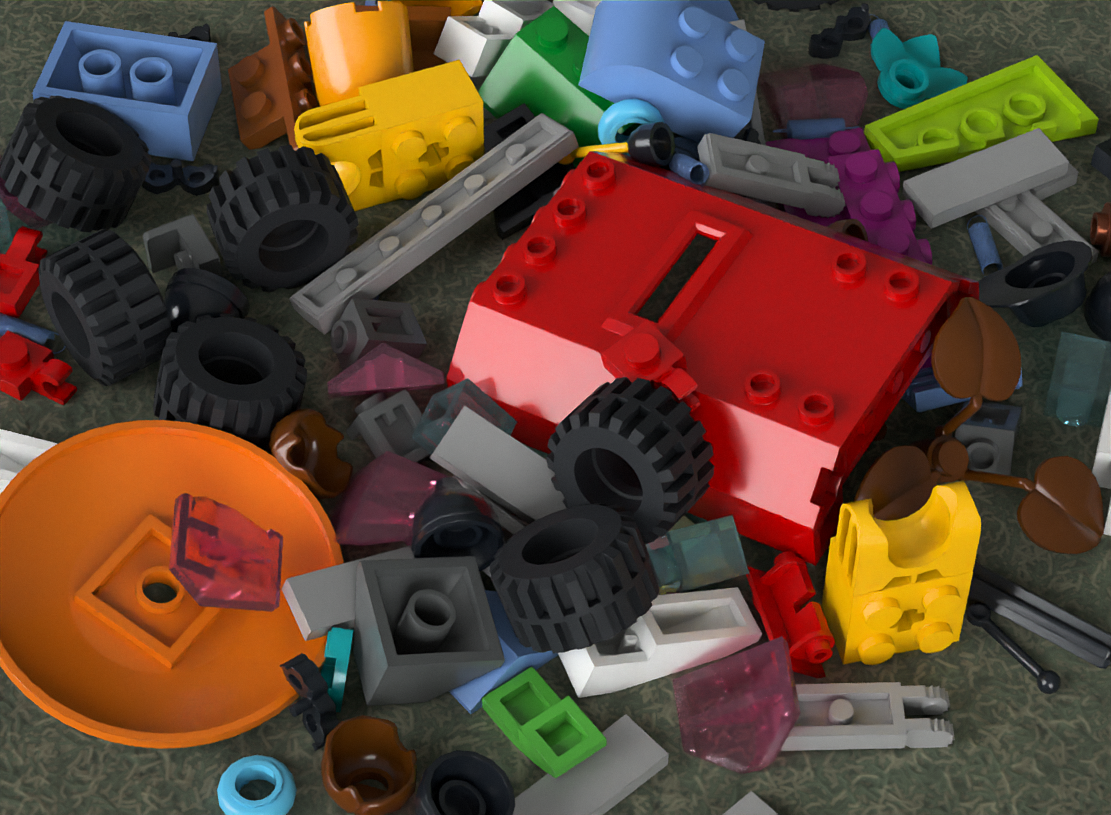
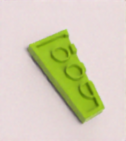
[864,55,1099,172]

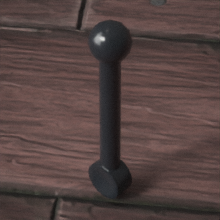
[967,603,1061,694]

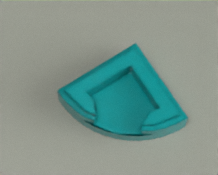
[321,627,354,712]

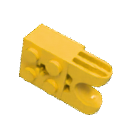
[294,60,484,211]
[821,480,981,665]

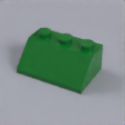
[478,6,642,168]

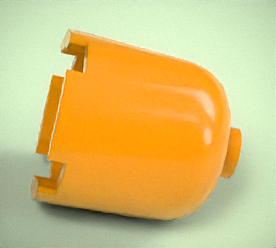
[304,1,414,106]

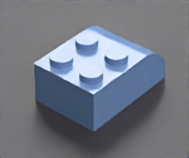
[578,0,765,143]
[32,21,222,161]

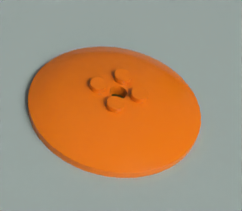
[0,420,344,749]

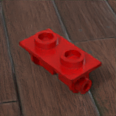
[744,551,835,679]

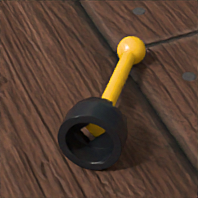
[559,122,675,167]

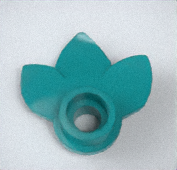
[871,27,968,109]

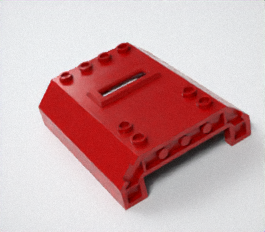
[446,151,979,566]

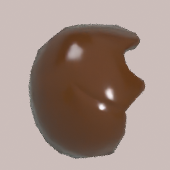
[269,408,353,499]
[321,715,417,815]

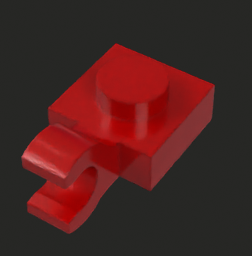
[0,226,47,319]
[600,319,701,413]
[0,330,77,406]

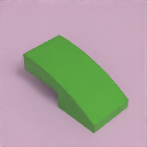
[482,666,607,778]

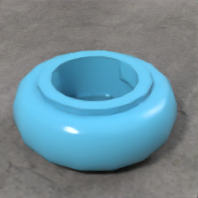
[598,99,665,156]
[217,755,297,815]

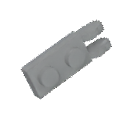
[697,133,845,218]
[775,682,955,751]

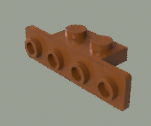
[228,6,320,151]

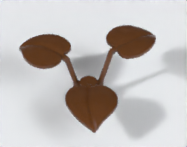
[853,297,1104,554]

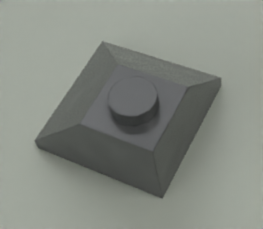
[354,556,505,706]

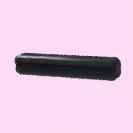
[968,562,1111,669]

